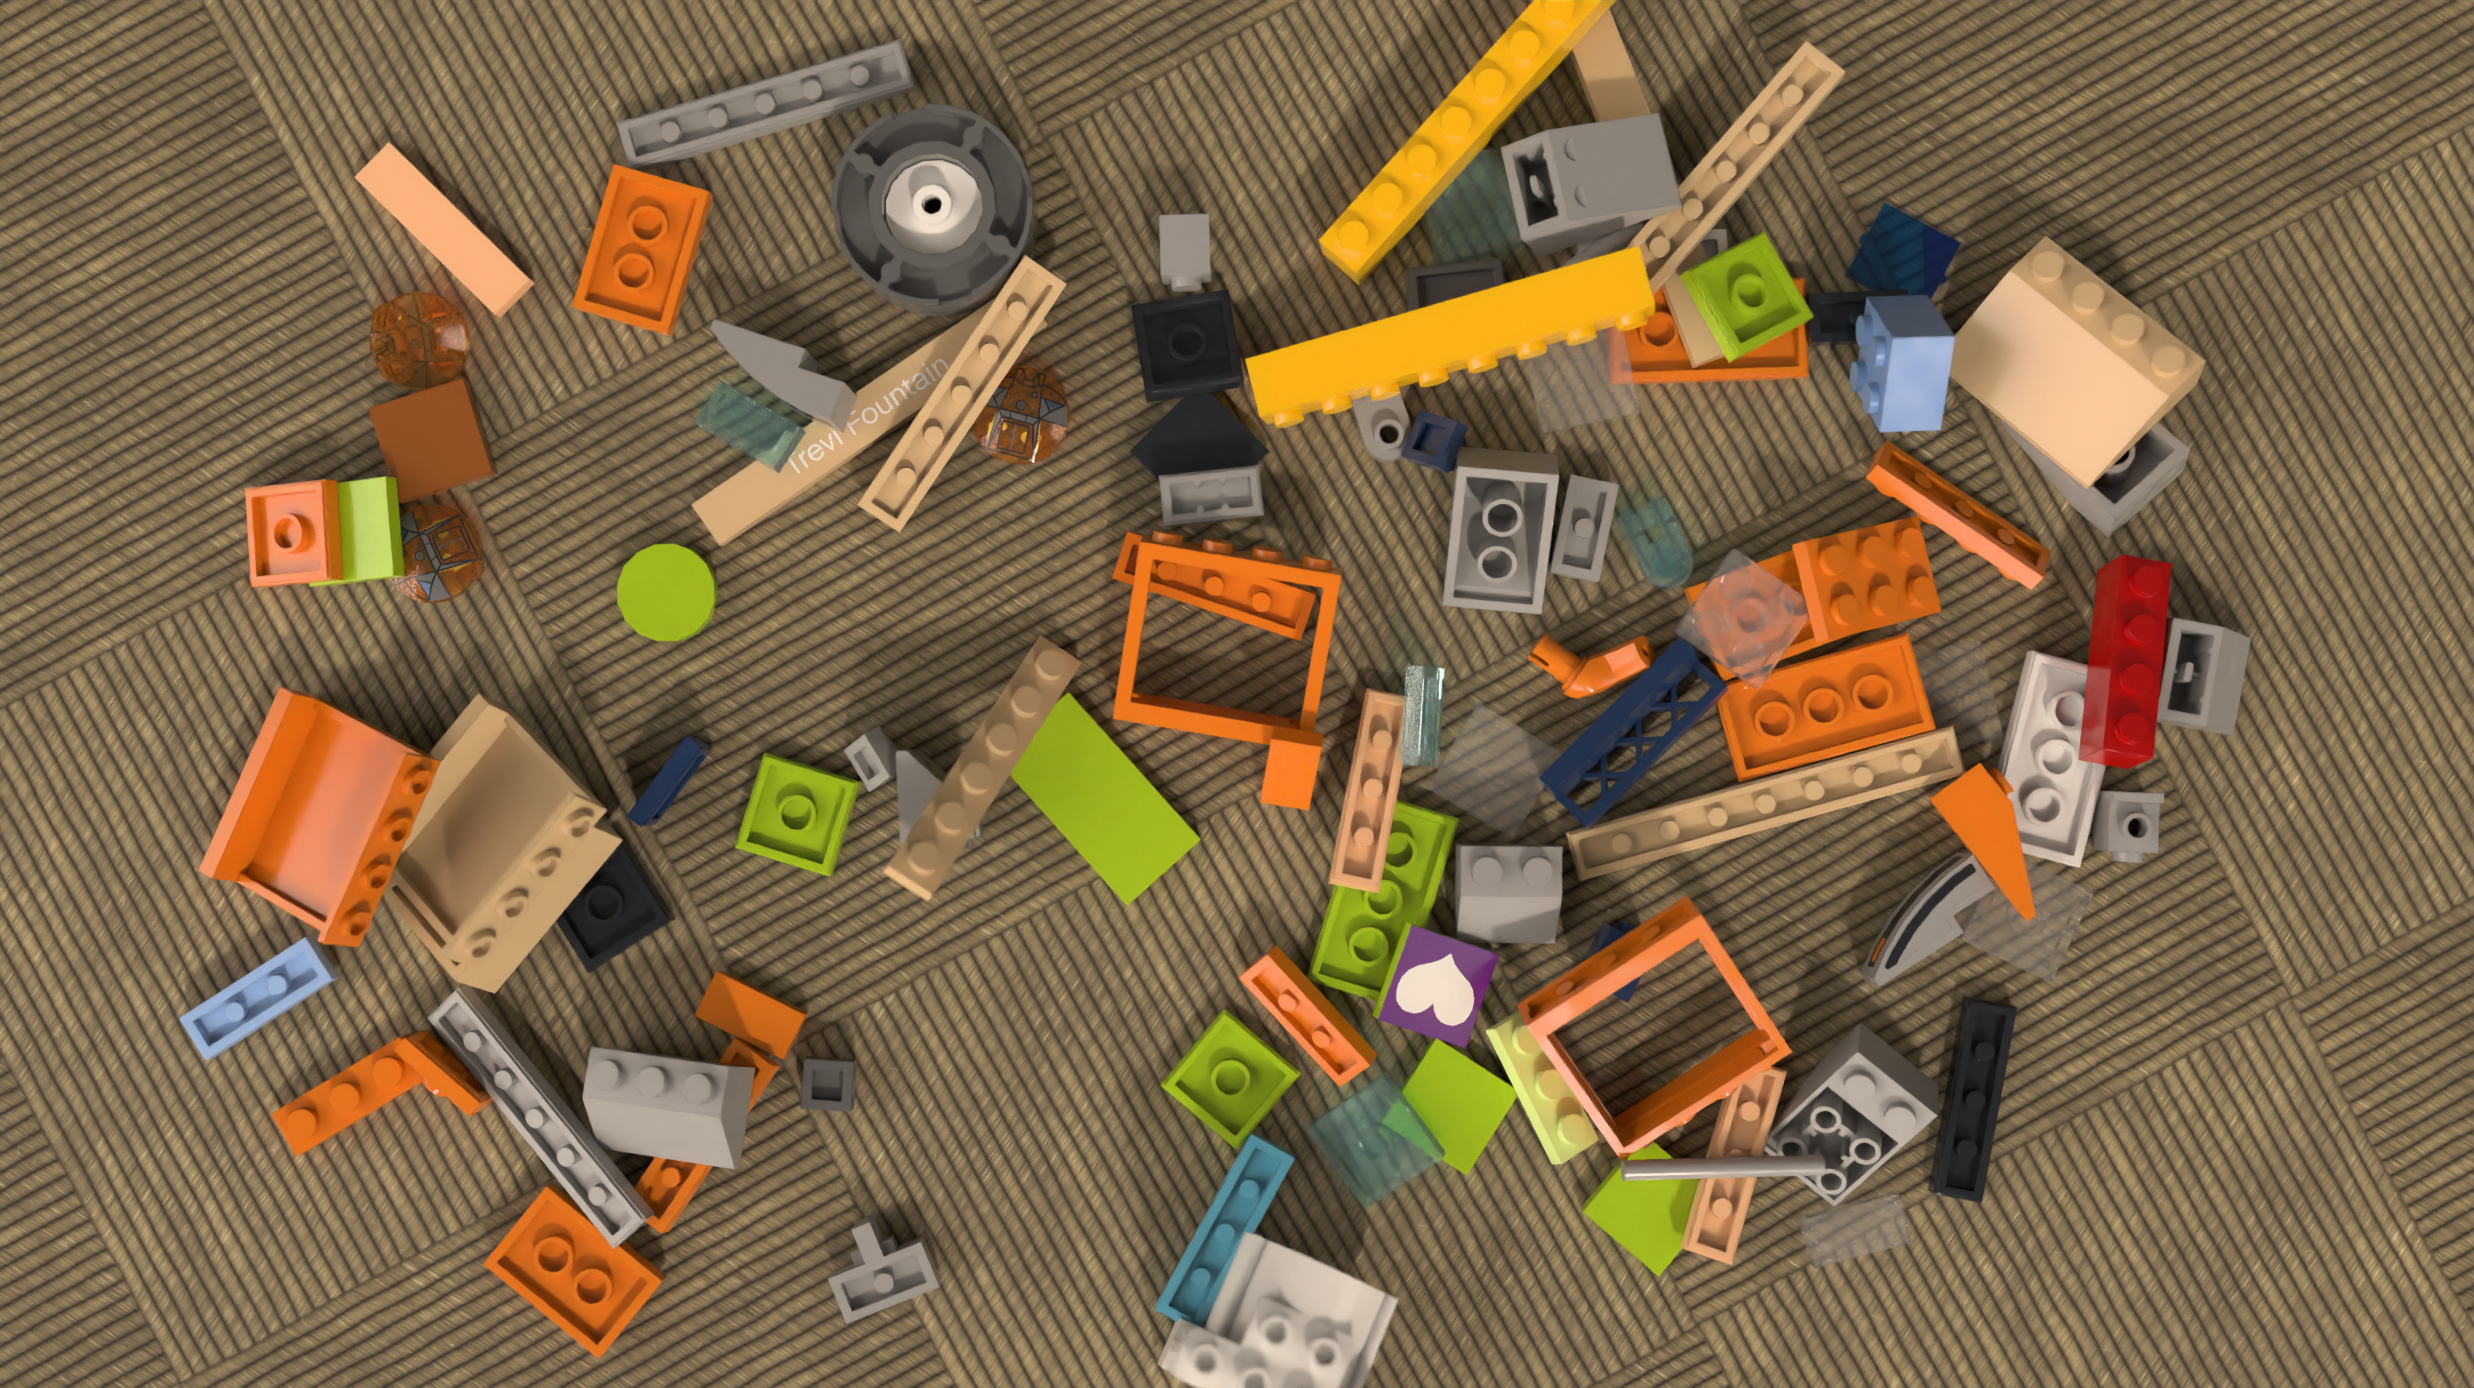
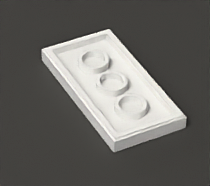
[1997,651,2106,868]

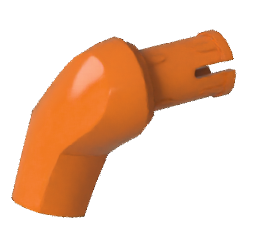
[1527,632,1655,699]

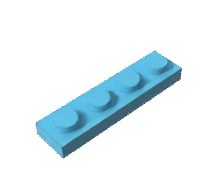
[1155,1131,1295,1328]

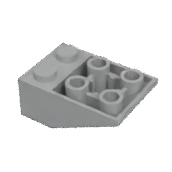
[1501,113,1683,258]
[1764,1023,1939,1207]

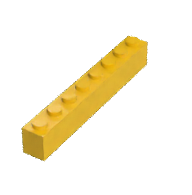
[1319,0,1616,286]
[1245,245,1655,428]

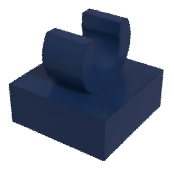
[1401,410,1468,474]

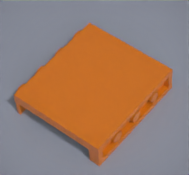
[198,687,441,947]

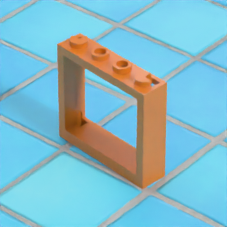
[1112,530,1341,745]
[1517,895,1792,1160]

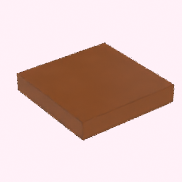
[368,378,498,504]

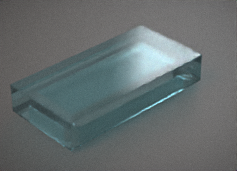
[694,381,806,474]
[1401,665,1445,767]

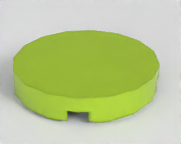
[617,544,718,642]

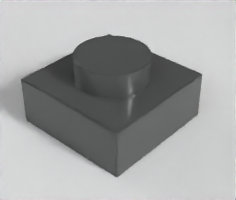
[801,1056,857,1112]

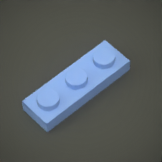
[179,935,340,1060]

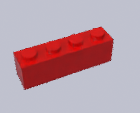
[2078,554,2172,769]

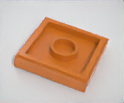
[245,479,343,588]

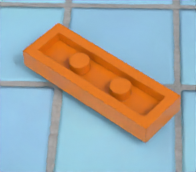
[1239,945,1378,1087]
[271,1034,423,1157]

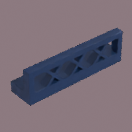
[1539,637,1728,830]

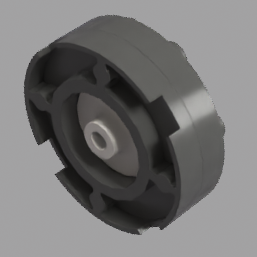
[831,103,1038,316]

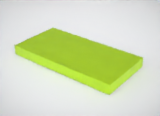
[1010,692,1201,906]
[1306,799,1459,1001]

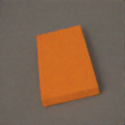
[1607,277,1809,385]
[1716,633,1936,782]

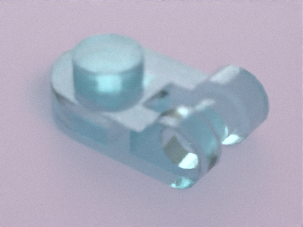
[1616,496,1693,589]

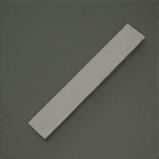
[617,39,917,172]
[427,985,655,1249]

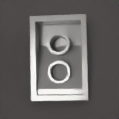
[2001,419,2190,538]
[1442,446,1559,615]

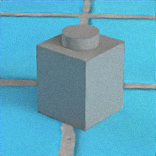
[1159,214,1211,292]

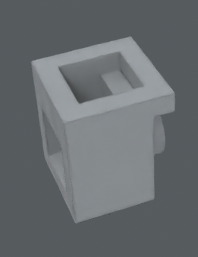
[2093,790,2164,863]

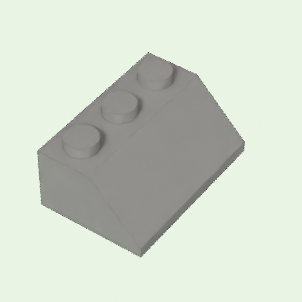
[582,1047,755,1169]

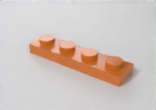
[1866,440,2051,590]
[1112,530,1317,641]
[634,1038,780,1234]

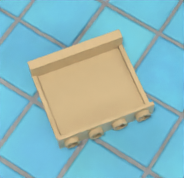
[391,693,607,968]

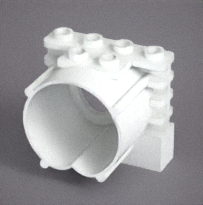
[1157,1232,1398,1388]

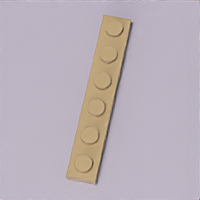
[1625,41,1846,295]
[858,255,1067,533]
[884,635,1082,901]

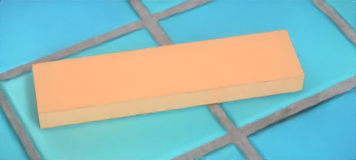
[355,142,535,318]
[1328,688,1415,893]
[1680,1066,1787,1265]

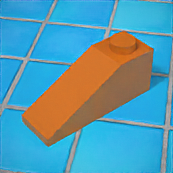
[1930,763,2036,922]

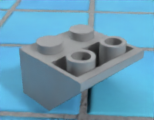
[2157,618,2251,736]

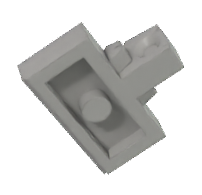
[828,1214,942,1323]

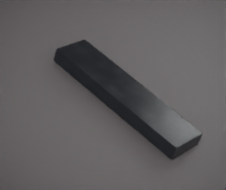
[1928,996,2017,1203]

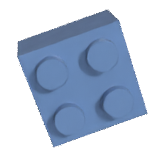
[1850,295,1955,432]

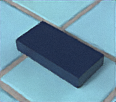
[627,736,712,827]

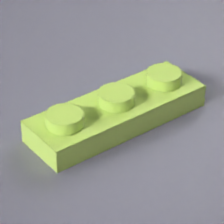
[1485,1010,1599,1164]

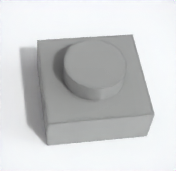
[844,726,898,792]

